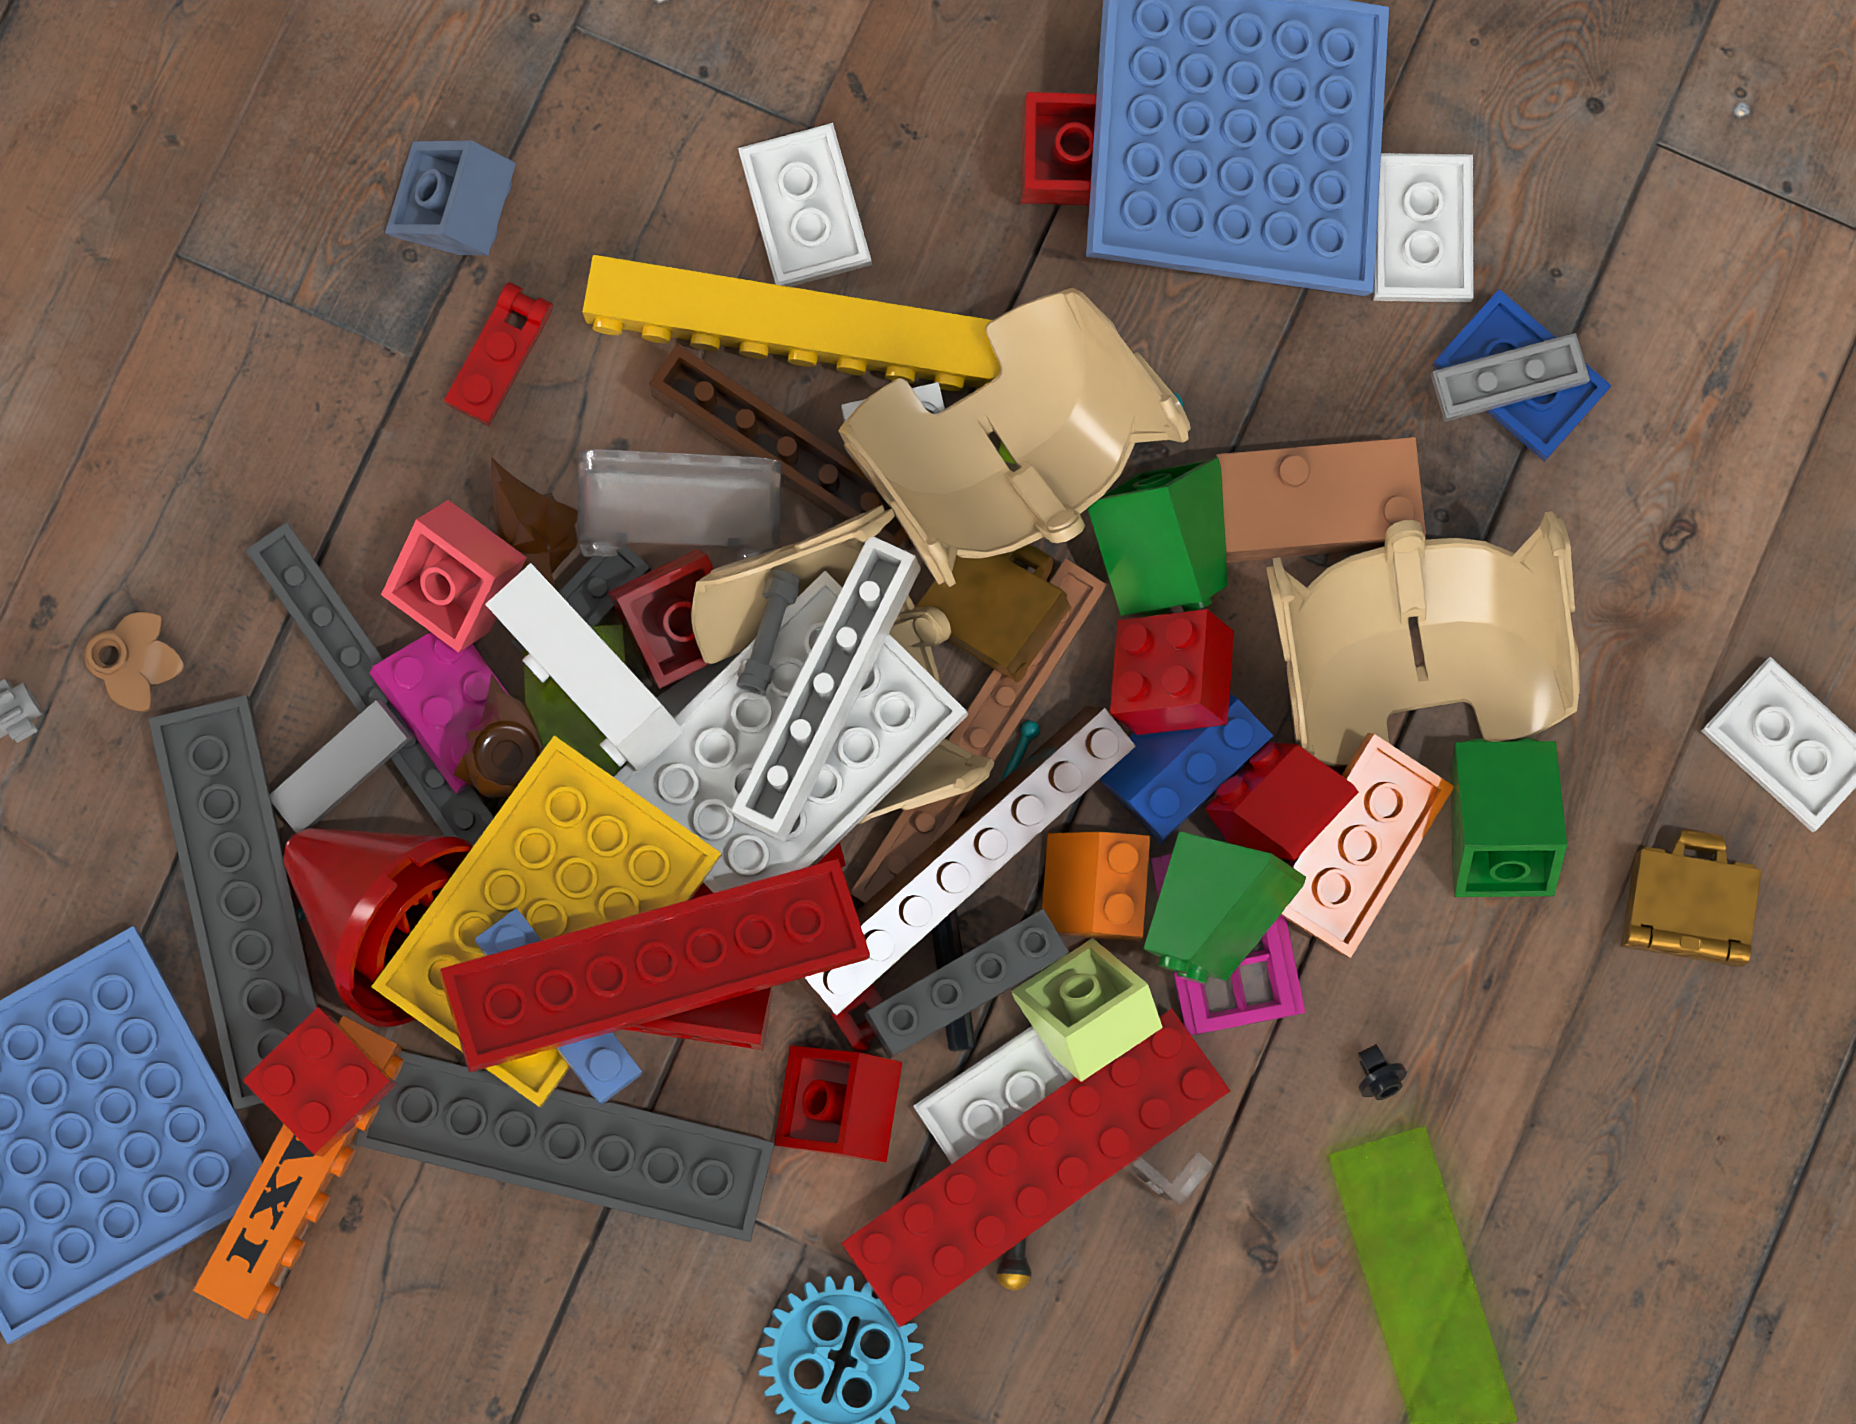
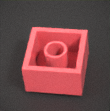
[381,500,527,653]

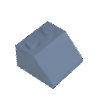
[385,140,516,255]

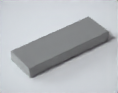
[1431,333,1590,422]
[270,700,412,833]

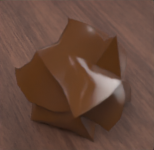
[488,458,582,588]
[453,674,543,800]

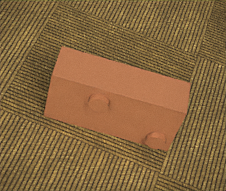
[1215,437,1426,563]

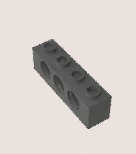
[864,909,1069,1059]

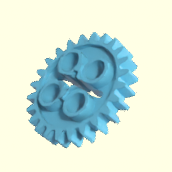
[757,1276,924,1424]

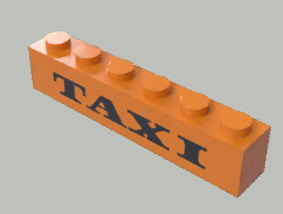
[193,1016,404,1320]

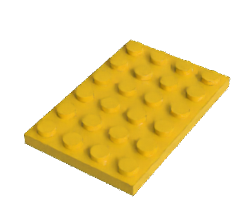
[372,735,722,1108]

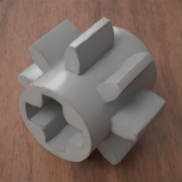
[0,678,43,743]

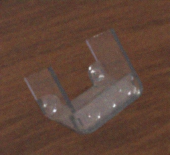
[577,449,786,561]

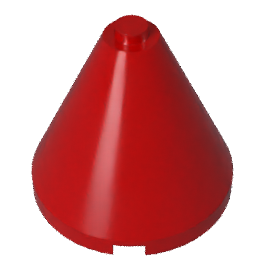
[283,828,474,1027]

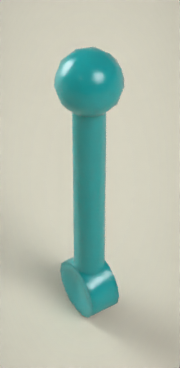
[999,720,1040,783]

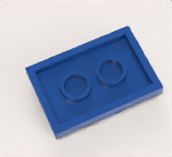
[1433,289,1612,462]

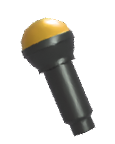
[996,1238,1032,1291]

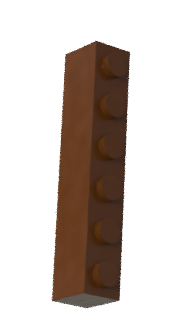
[649,344,911,551]

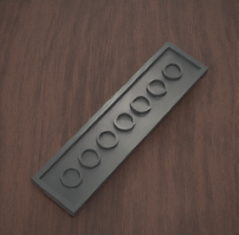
[148,695,318,1111]
[355,1051,775,1242]

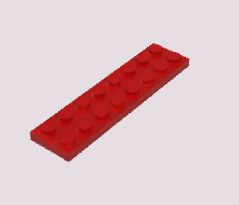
[439,859,870,1073]
[840,1008,1231,1328]

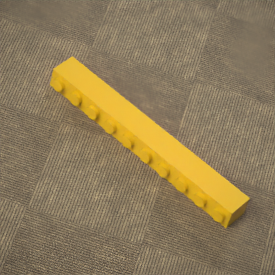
[582,255,1000,391]

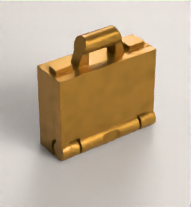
[916,544,1072,682]
[1621,828,1762,967]

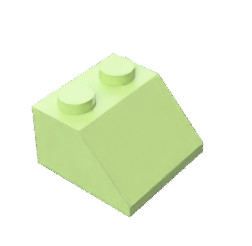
[1011,938,1163,1082]

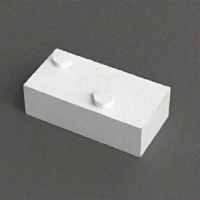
[485,563,685,773]

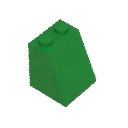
[1087,457,1228,617]
[1450,738,1567,897]
[1144,831,1306,985]

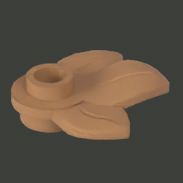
[84,612,185,712]

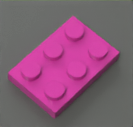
[369,632,510,794]

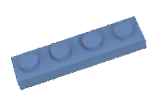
[475,908,642,1106]

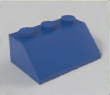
[1098,693,1273,845]

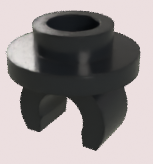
[1358,1044,1407,1100]

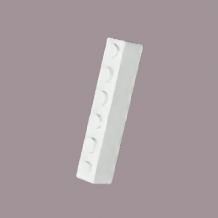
[732,537,921,842]

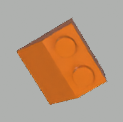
[1042,832,1150,942]

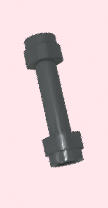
[736,569,800,694]

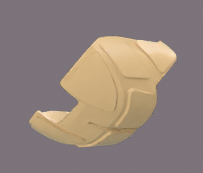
[838,288,1191,587]
[691,505,994,824]
[1266,511,1580,768]

